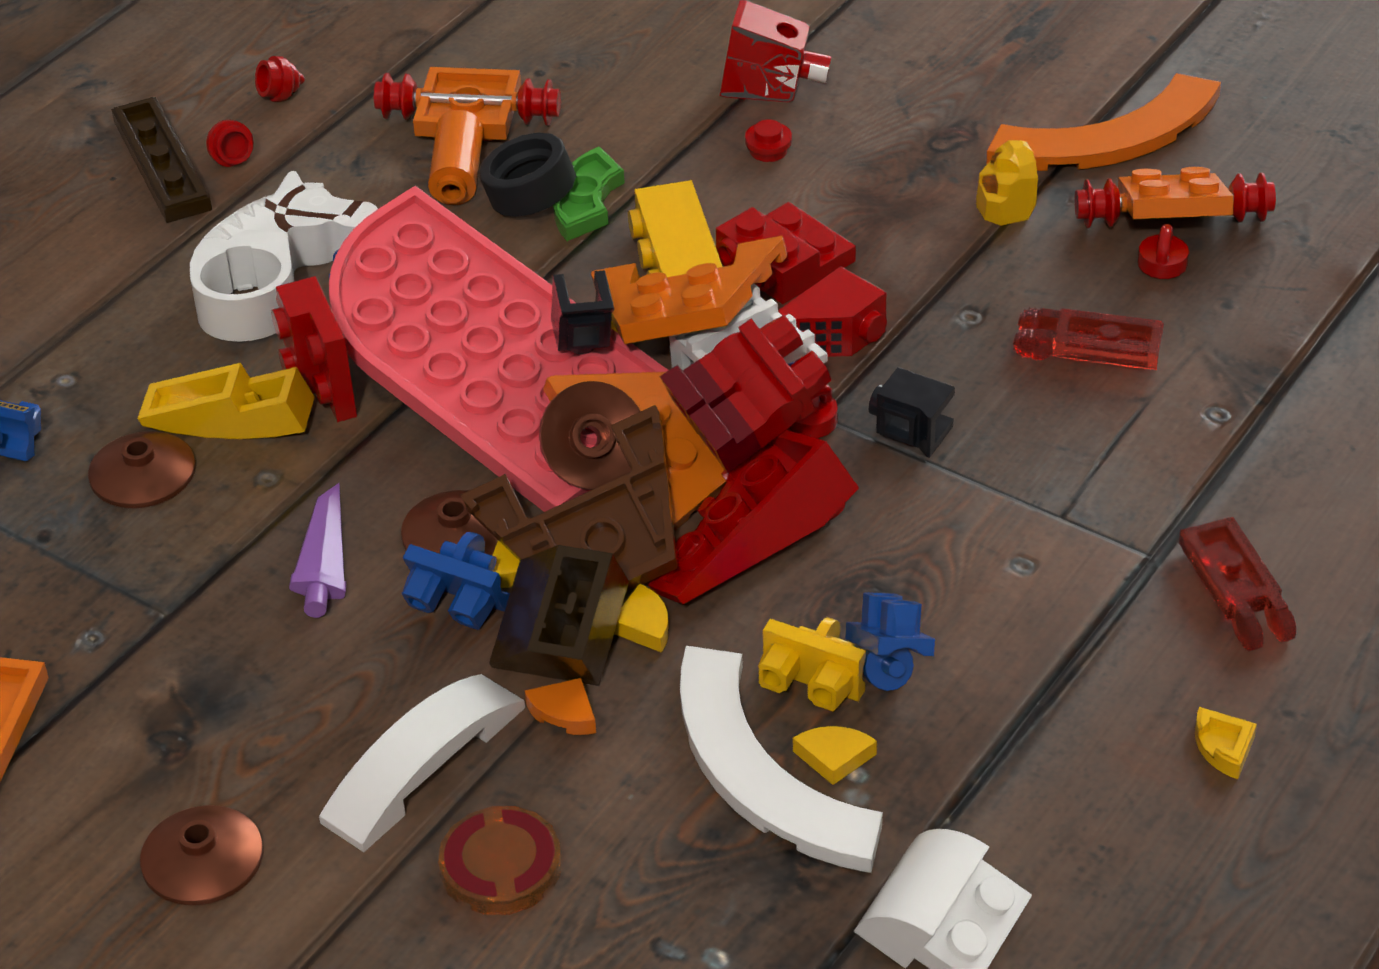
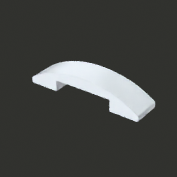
[319,674,525,852]

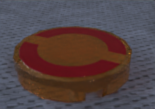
[438,806,562,915]

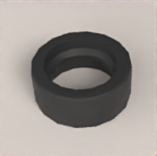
[479,132,576,217]

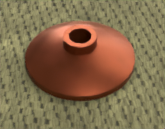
[539,381,641,490]
[88,431,196,508]
[401,490,498,555]
[140,805,263,906]

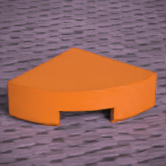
[525,678,596,735]

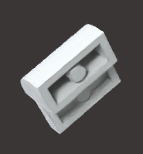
[853,829,1032,969]

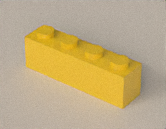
[628,180,723,277]

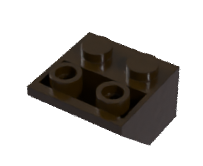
[489,545,629,686]

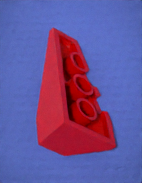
[648,430,859,604]

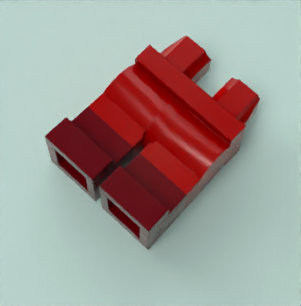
[660,315,832,473]

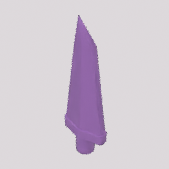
[289,483,347,618]

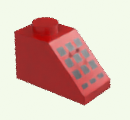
[778,266,887,357]

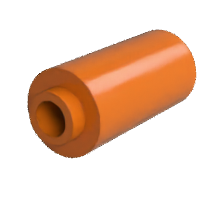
[428,110,483,205]

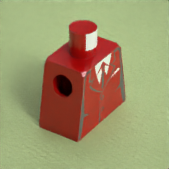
[720,0,832,102]

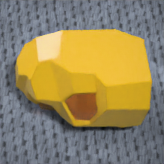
[976,140,1038,226]

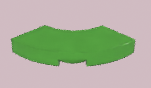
[553,146,625,241]

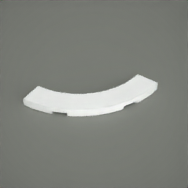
[680,646,883,873]

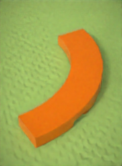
[986,73,1221,171]

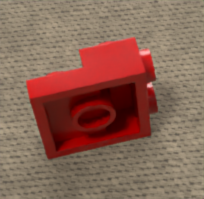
[715,202,856,304]
[271,276,357,423]

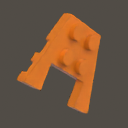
[591,236,787,344]
[543,372,726,531]

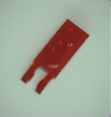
[1013,307,1164,370]
[1179,517,1297,651]

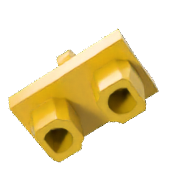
[758,617,866,712]

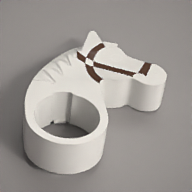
[190,171,378,342]

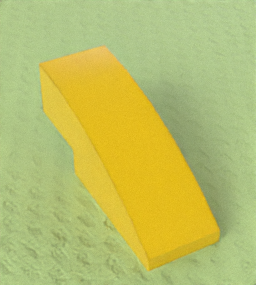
[137,363,315,439]

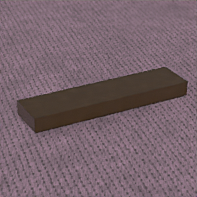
[111,97,212,223]

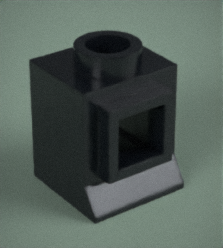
[551,270,614,354]
[868,367,955,458]

